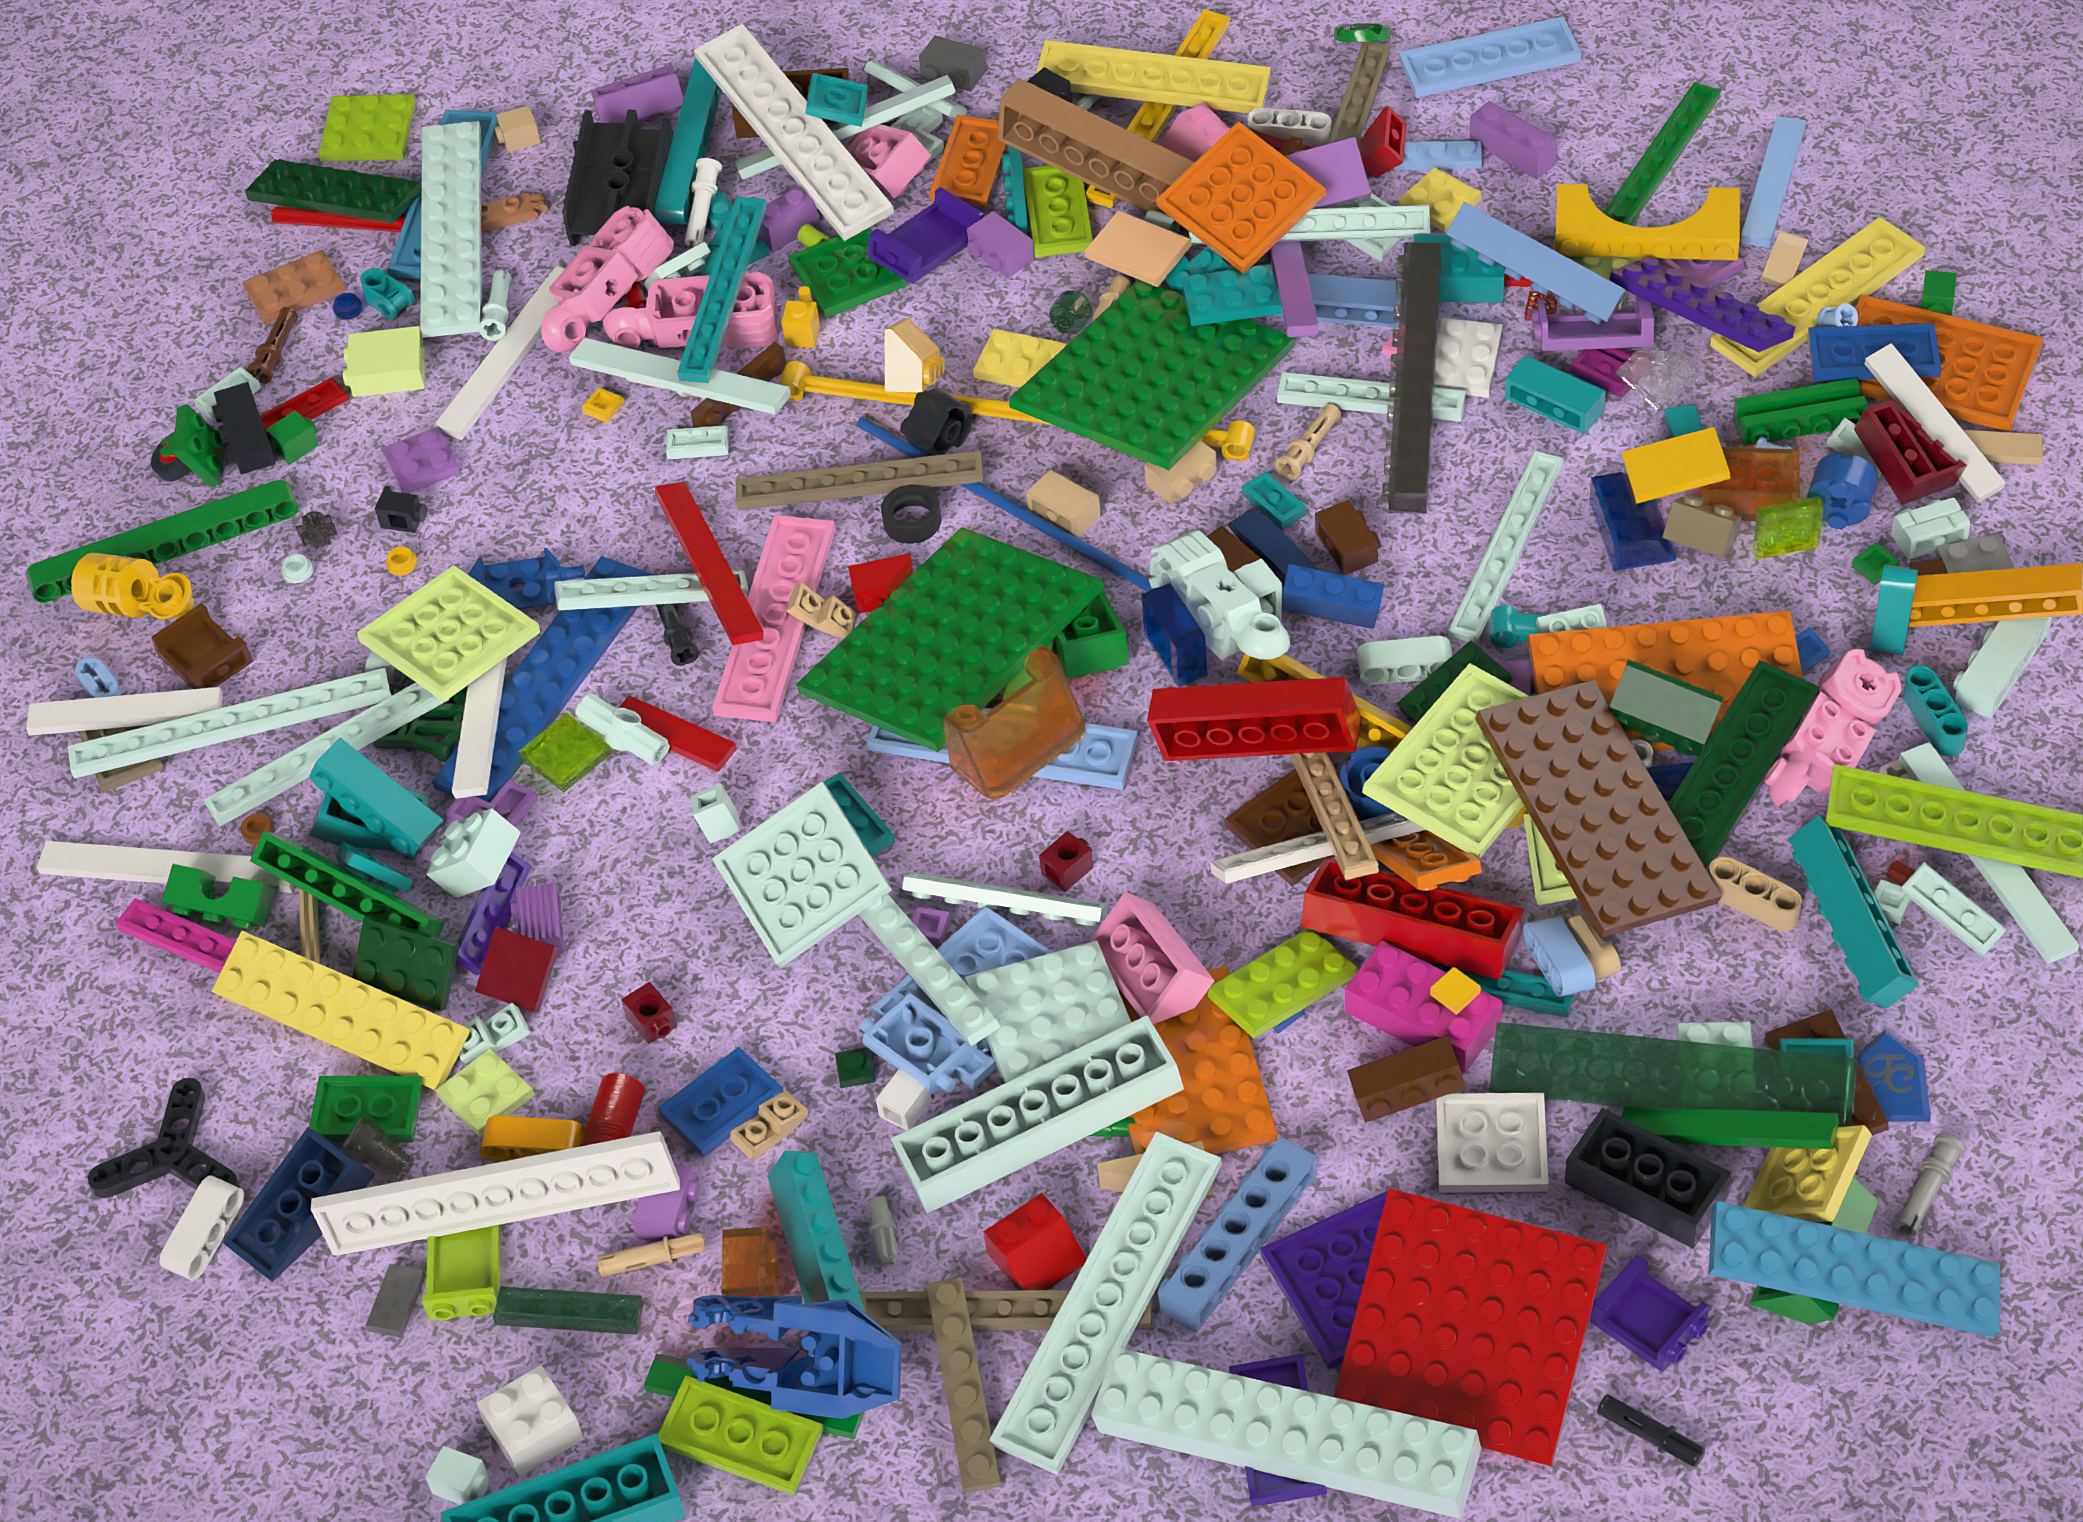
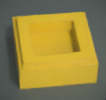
[581,387,625,423]
[1430,967,1481,1015]

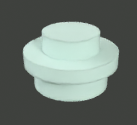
[281,554,313,583]

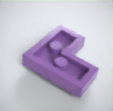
[444,780,538,827]

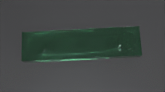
[493,1286,644,1335]

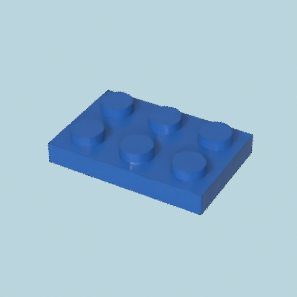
[658,1046,783,1158]

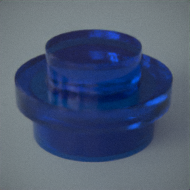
[333,293,363,320]

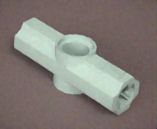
[575,693,670,766]

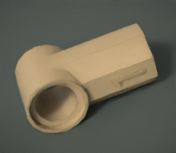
[1566,915,1621,981]

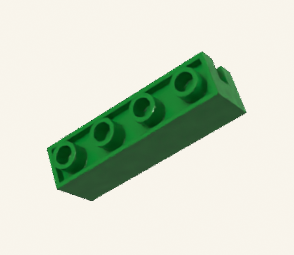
[1733,378,1868,446]

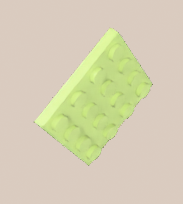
[357,565,540,702]

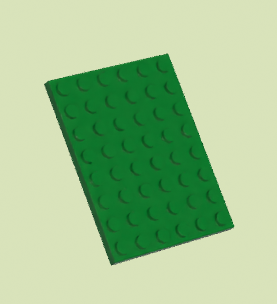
[1009,280,1295,470]
[796,527,1105,752]

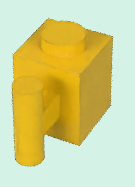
[781,286,820,348]

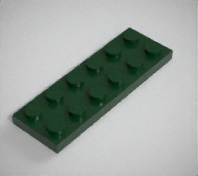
[245,159,422,223]

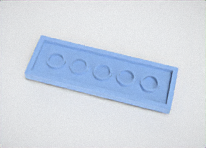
[1399,16,1582,98]

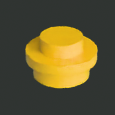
[386,546,418,576]

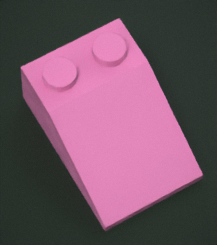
[845,124,931,199]

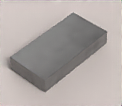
[366,1264,426,1338]

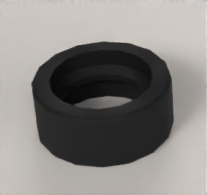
[881,485,942,544]

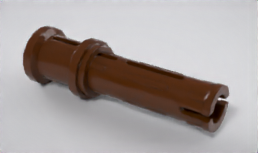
[246,307,298,384]

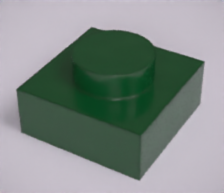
[835,1047,875,1088]

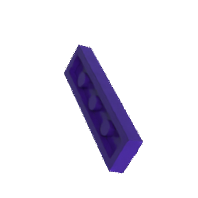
[456,852,532,975]

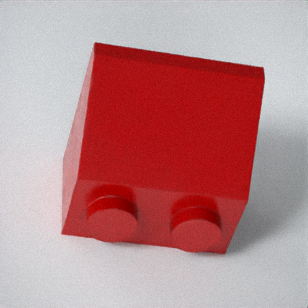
[983,1193,1087,1291]

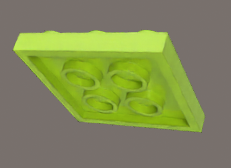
[319,94,416,162]

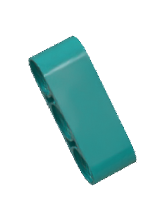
[1870,565,1918,656]
[1903,665,1968,756]

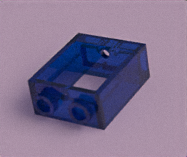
[1141,583,1208,687]

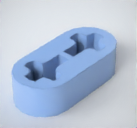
[75,657,121,698]

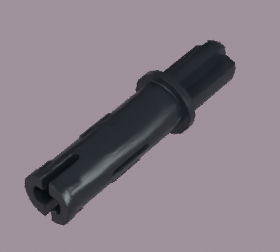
[1597,1394,1705,1467]

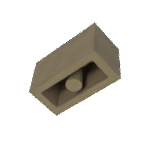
[1662,495,1742,558]

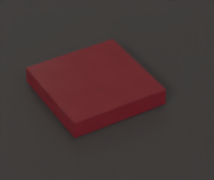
[475,926,559,1012]

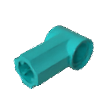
[1489,605,1546,648]

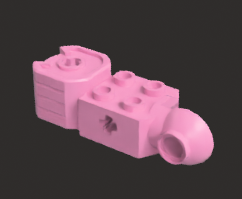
[541,206,674,353]
[603,272,778,349]
[1763,649,1901,807]

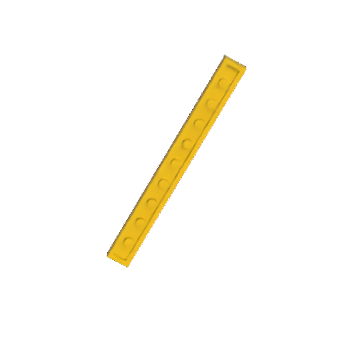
[1086,9,1230,209]

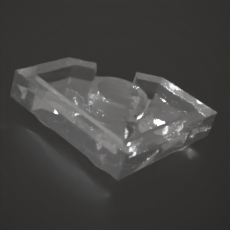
[1616,349,1702,414]

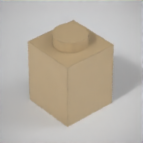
[494,105,541,152]

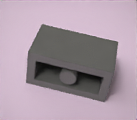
[919,35,987,92]

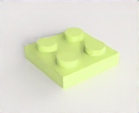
[436,1048,535,1138]

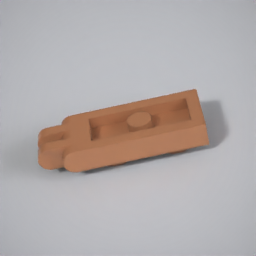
[481,192,548,232]

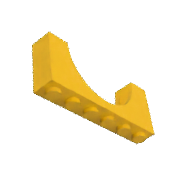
[1555,184,1740,260]

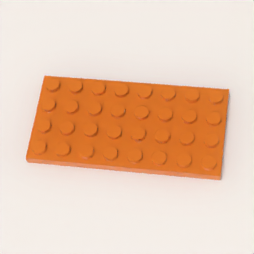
[1527,611,1803,752]

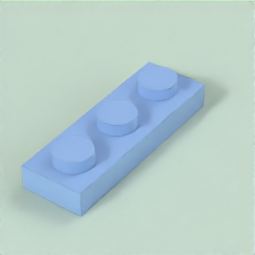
[1393,140,1482,170]

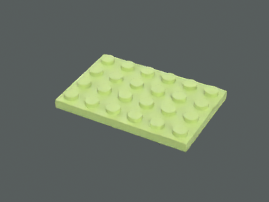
[1362,663,1530,859]

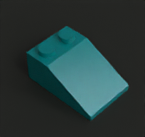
[309,787,430,852]

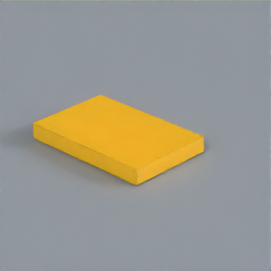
[1621,427,1731,504]

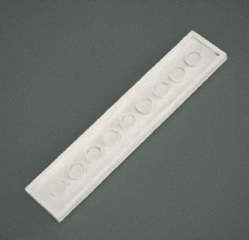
[694,24,894,241]
[311,1131,680,1255]

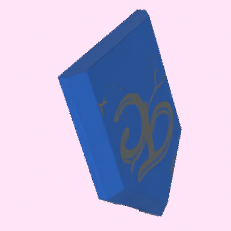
[1855,1030,1931,1122]

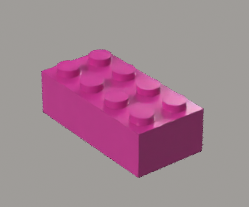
[1345,940,1502,1073]

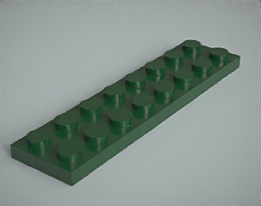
[1668,660,1820,872]

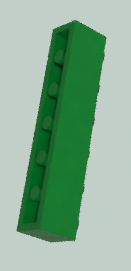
[250,831,445,937]

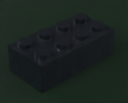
[1565,1108,1732,1249]

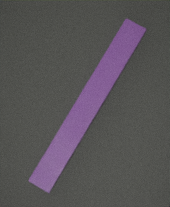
[1270,241,1319,337]

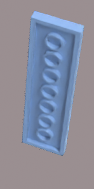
[867,708,1138,790]

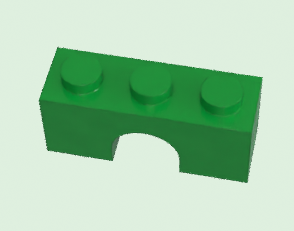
[162,863,276,931]

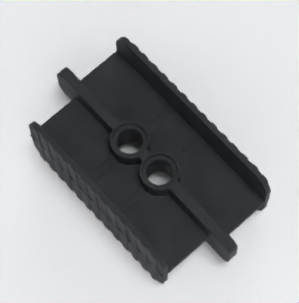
[562,109,674,246]

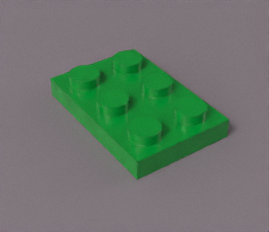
[309,1076,424,1142]

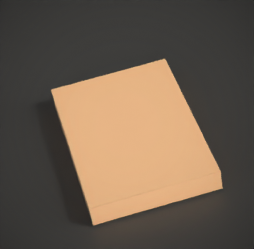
[1084,210,1192,287]

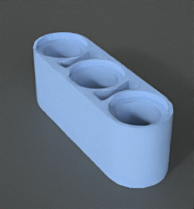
[1523,916,1595,997]

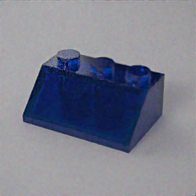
[1589,472,1676,572]

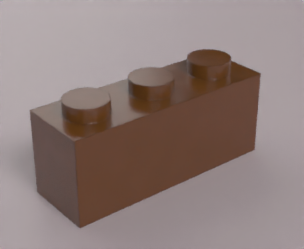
[1347,1036,1466,1123]

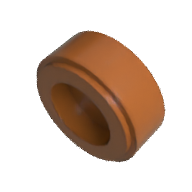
[240,813,275,845]

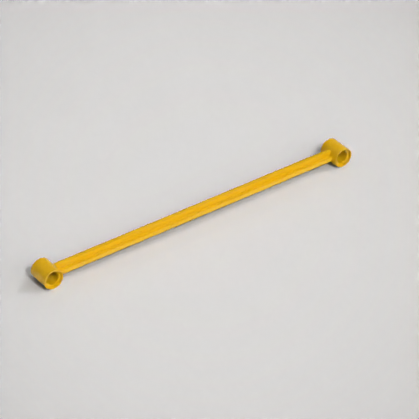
[779,361,1256,462]

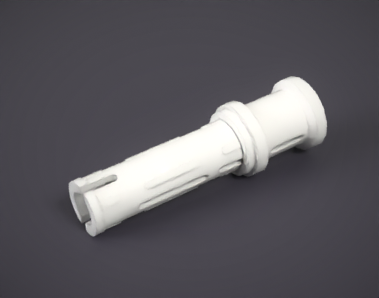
[684,158,722,247]

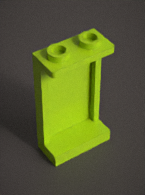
[422,1224,501,1321]

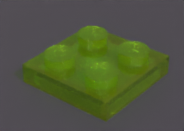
[1753,497,1824,560]
[518,713,612,793]

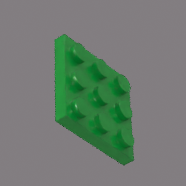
[788,227,906,319]

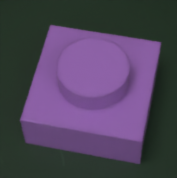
[912,907,950,947]

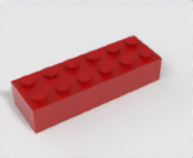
[1147,677,1361,761]
[1301,857,1524,979]

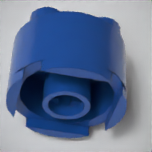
[1805,453,1878,530]
[1340,747,1395,820]

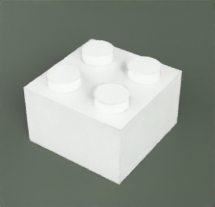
[476,1365,584,1478]

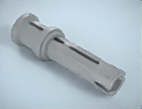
[1894,1133,1966,1237]

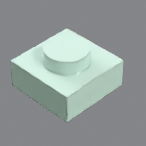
[1874,879,1912,925]

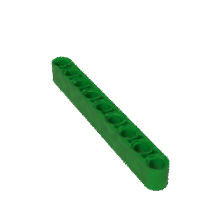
[26,480,299,603]

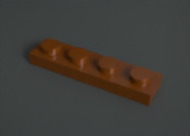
[690,342,786,428]

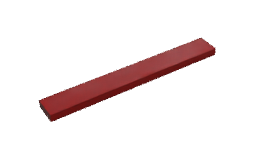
[655,481,764,645]

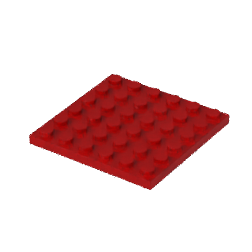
[1334,1188,1608,1467]

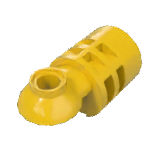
[71,553,194,620]

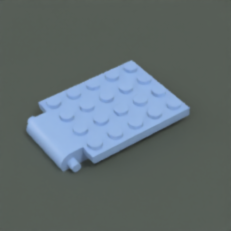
[860,906,1053,1094]

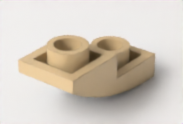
[1760,230,1809,288]
[786,583,857,638]
[730,1090,809,1161]

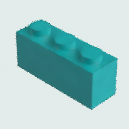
[1505,355,1605,434]

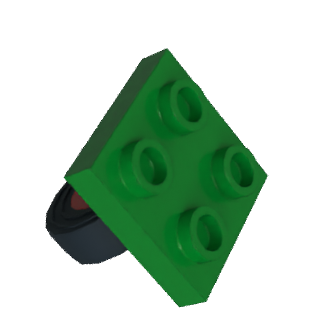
[151,404,225,487]

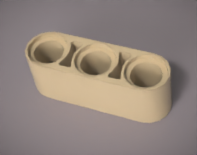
[1709,856,1802,931]

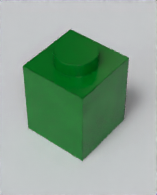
[1921,270,1957,316]
[266,411,319,465]

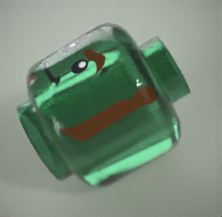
[1048,290,1093,335]

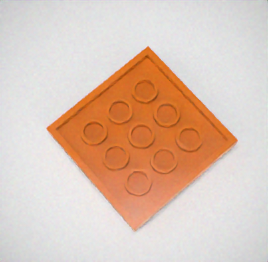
[1156,121,1326,274]

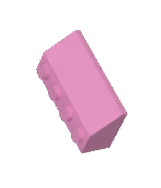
[1159,103,1230,162]
[1089,892,1215,1024]

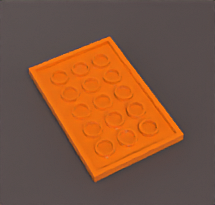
[1826,294,2043,432]
[1118,966,1278,1155]

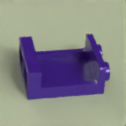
[1590,1255,1710,1373]

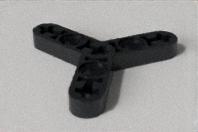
[87,1078,240,1198]

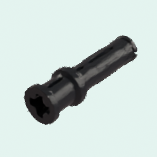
[656,603,699,666]

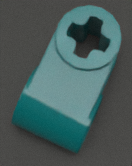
[360,268,415,321]

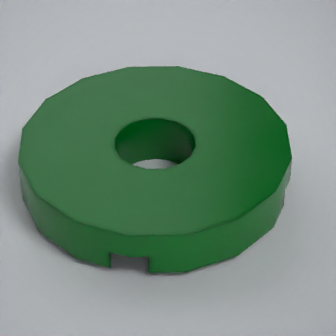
[1334,23,1390,42]

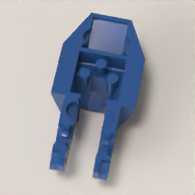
[687,1295,902,1419]

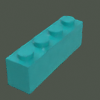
[309,737,443,860]

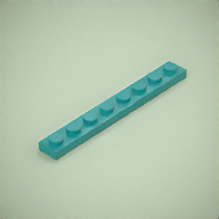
[677,197,767,383]

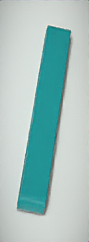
[655,57,722,224]

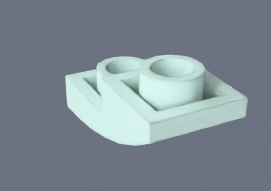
[459,1003,531,1064]

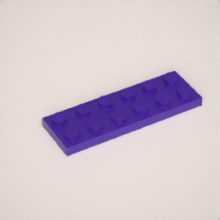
[1609,257,1795,353]

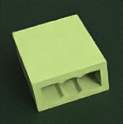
[343,326,425,397]

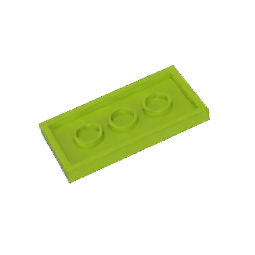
[1022,165,1093,258]
[1207,928,1358,1039]
[658,1375,823,1496]

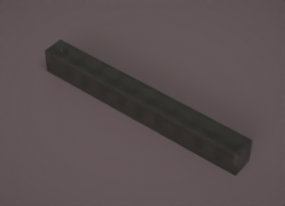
[1382,242,1442,514]

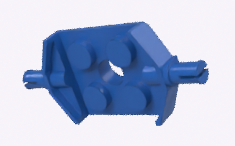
[468,548,585,610]

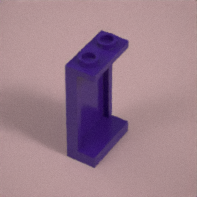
[868,187,984,284]

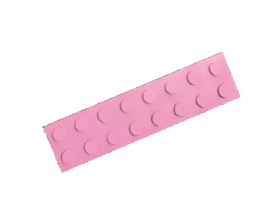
[712,515,836,723]

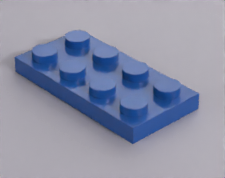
[1807,323,1941,381]

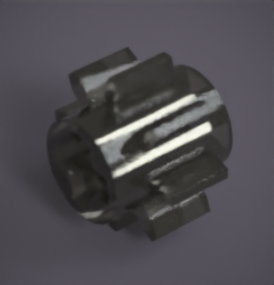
[296,511,337,550]

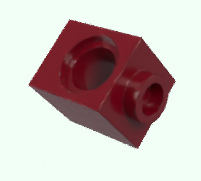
[1039,831,1094,892]
[621,981,677,1044]

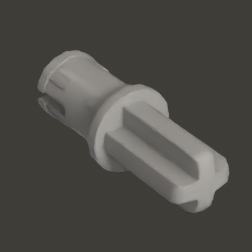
[869,1196,898,1265]

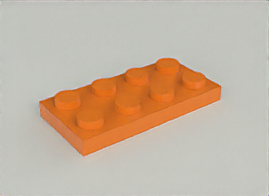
[930,114,1008,210]
[1370,830,1482,891]

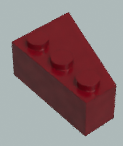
[1854,399,1967,505]

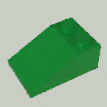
[1054,590,1129,679]

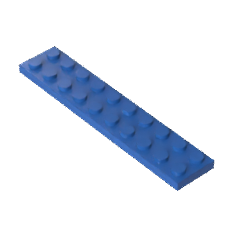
[432,556,655,803]

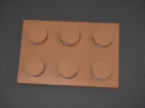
[242,249,346,325]

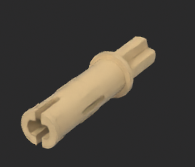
[597,1233,706,1278]

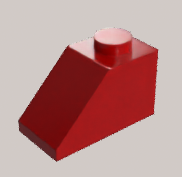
[1358,106,1407,178]
[848,553,913,614]

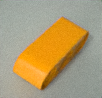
[479,1115,585,1162]

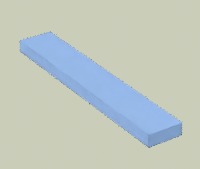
[1740,116,1806,248]

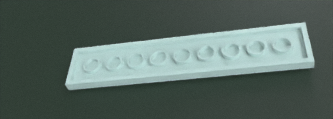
[420,121,482,338]
[989,1132,1222,1475]

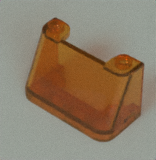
[943,645,1086,799]

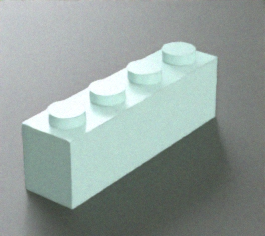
[1953,617,2052,719]

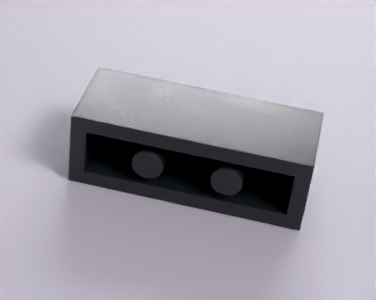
[211,382,276,475]

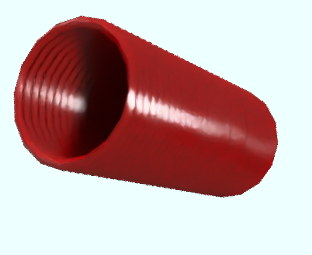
[580,1072,645,1147]

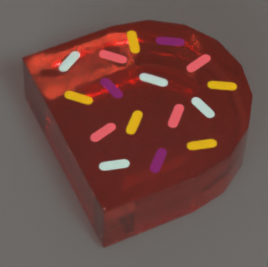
[1524,291,1557,320]

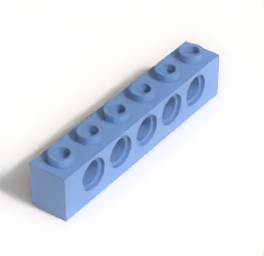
[1158,1136,1317,1333]

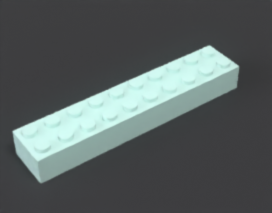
[1091,1347,1481,1519]

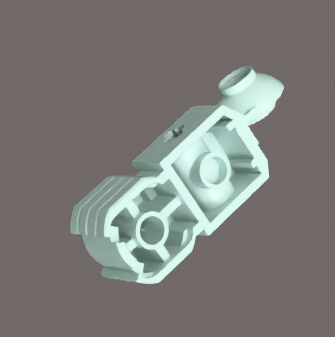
[1149,530,1290,661]

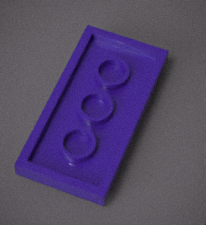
[1229,1354,1327,1507]

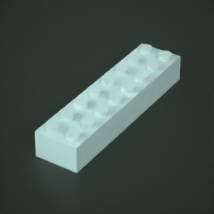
[891,1015,1184,1214]

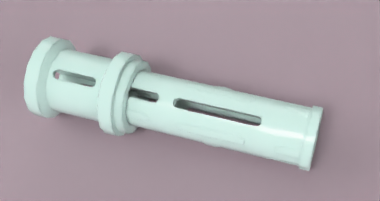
[479,270,512,341]

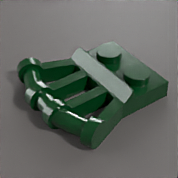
[373,686,468,762]

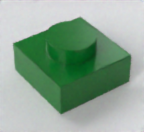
[1852,543,1899,585]

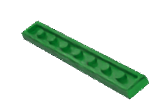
[1603,82,1721,226]

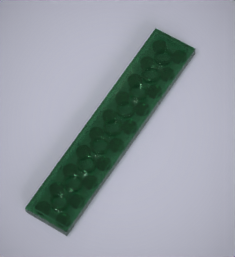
[1489,1022,1858,1127]

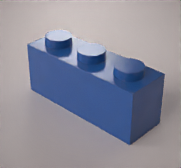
[1282,564,1384,629]

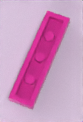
[115,898,236,973]

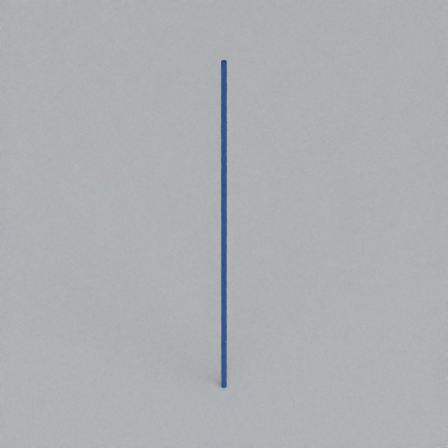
[857,416,1156,597]

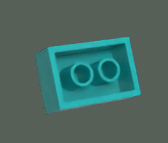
[1412,234,1504,303]

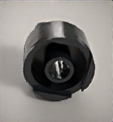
[900,388,972,456]

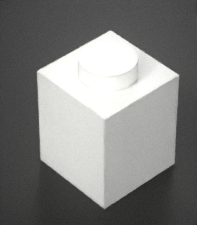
[876,1068,932,1131]

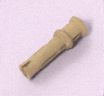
[1275,404,1341,480]

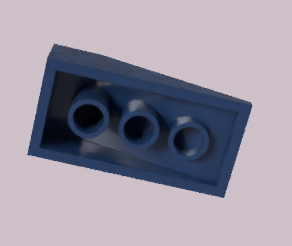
[222,1127,375,1282]

